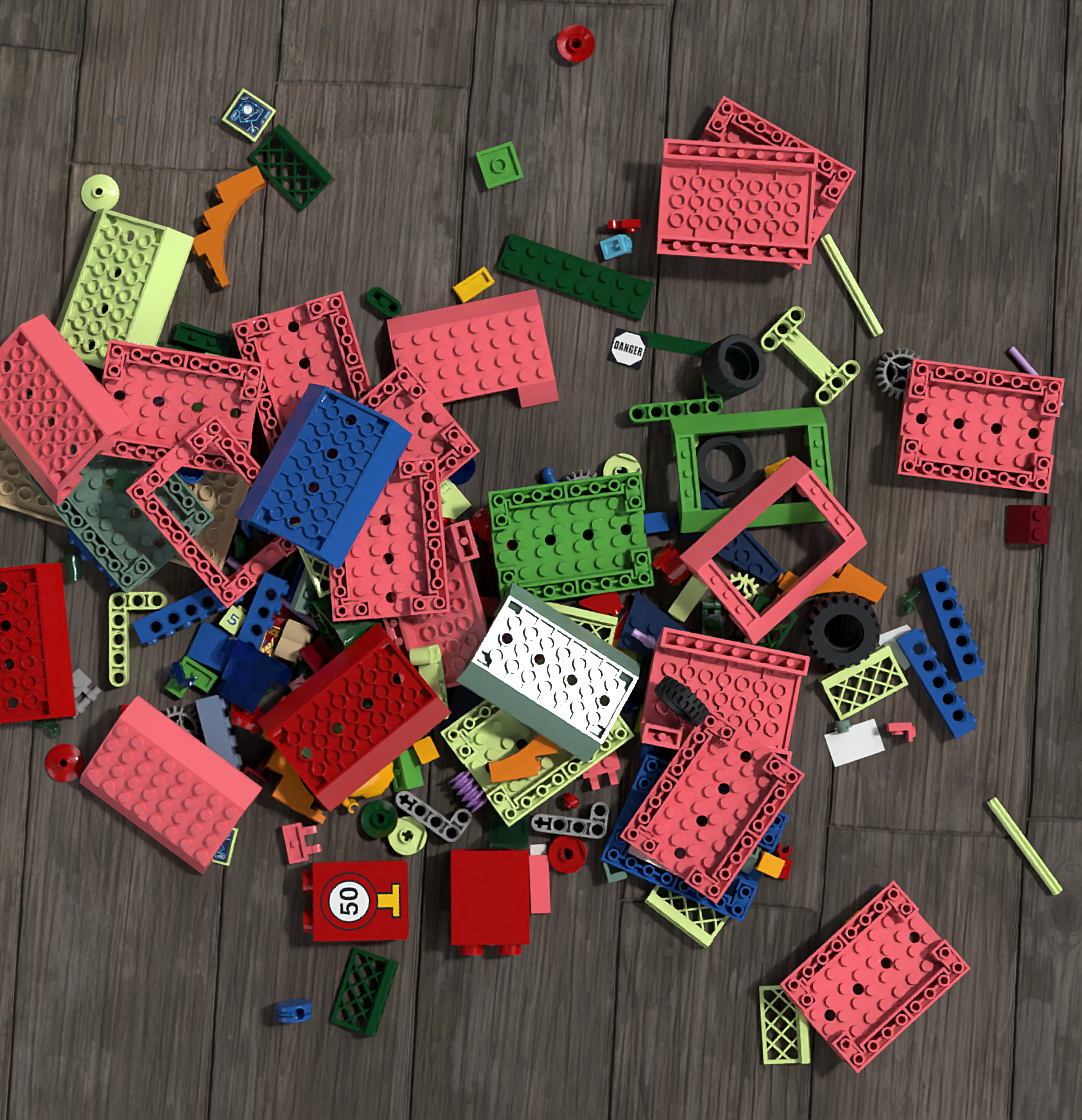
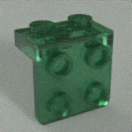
[489,812,530,850]

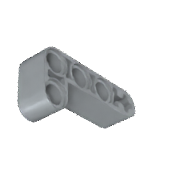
[396,790,472,842]
[531,801,609,839]

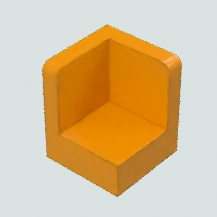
[413,735,440,764]
[753,850,785,878]

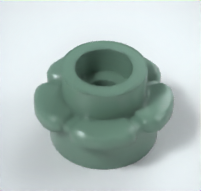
[833,719,852,733]

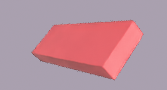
[529,854,551,914]

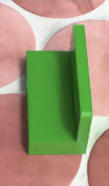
[392,748,424,792]

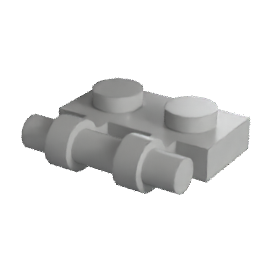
[72,668,102,718]

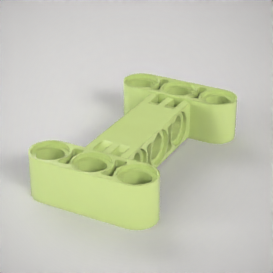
[760,306,860,406]

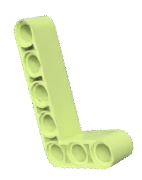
[109,592,167,687]

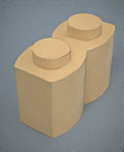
[274,619,313,664]

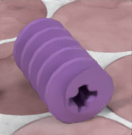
[448,771,488,813]

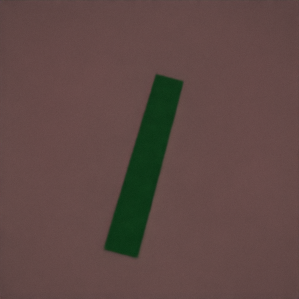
[640,330,739,364]

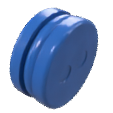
[276,998,313,1023]

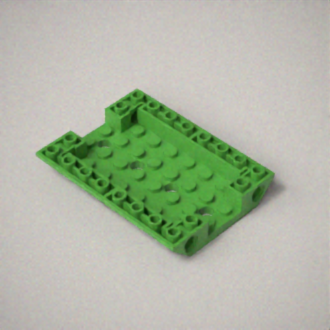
[488,471,654,601]

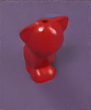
[470,508,517,556]

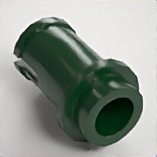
[232,535,247,558]

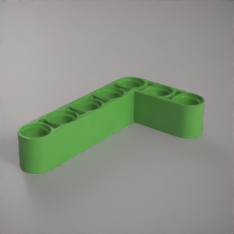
[629,367,723,424]

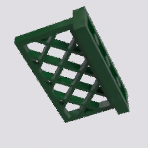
[249,124,336,211]
[727,591,798,650]
[330,947,400,1037]

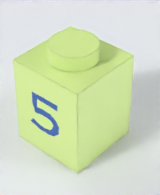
[219,605,248,636]

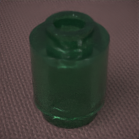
[61,553,83,582]

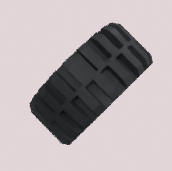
[805,591,880,668]

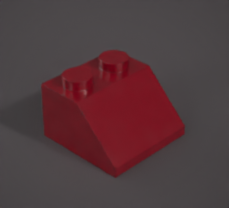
[1006,505,1050,546]

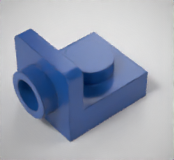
[640,743,664,759]

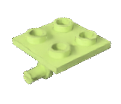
[440,478,471,520]

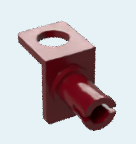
[242,755,269,785]

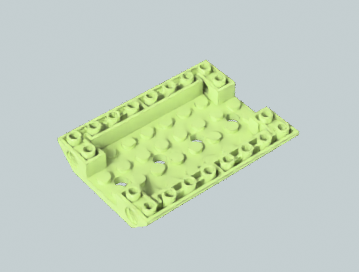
[55,209,195,369]
[440,658,634,827]

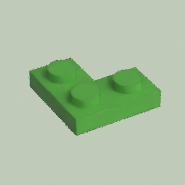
[165,656,218,699]

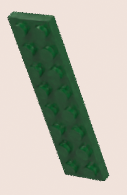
[498,233,654,320]

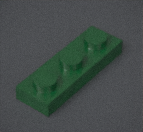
[173,321,234,357]

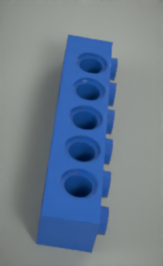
[919,565,986,682]
[221,571,290,687]
[132,576,249,646]
[895,628,977,739]

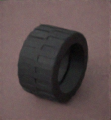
[701,334,766,398]

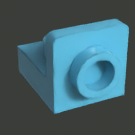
[600,234,632,260]

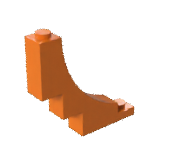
[259,695,326,824]

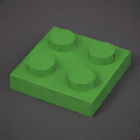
[476,141,524,190]

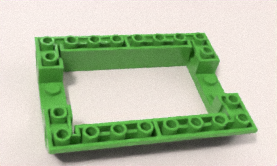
[670,407,834,533]

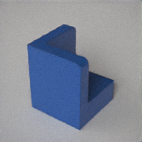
[644,512,669,535]

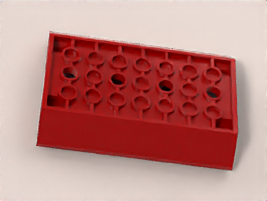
[0,563,77,724]
[257,623,451,812]

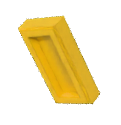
[453,267,495,304]

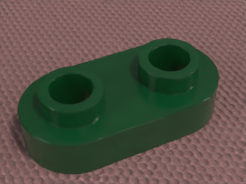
[367,287,402,318]

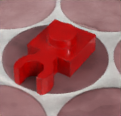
[608,219,641,233]
[769,844,792,879]

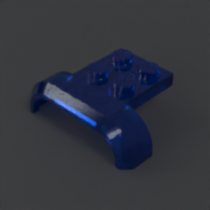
[218,636,293,714]

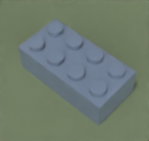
[195,695,243,770]

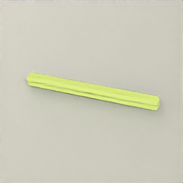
[820,234,883,337]
[987,797,1062,895]

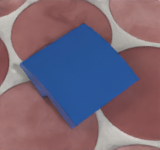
[187,621,238,673]

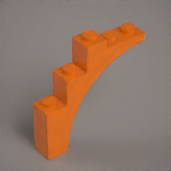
[191,165,266,290]
[773,563,887,604]
[489,733,561,783]

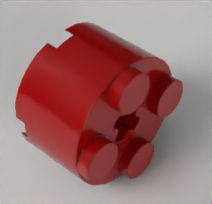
[652,542,692,586]

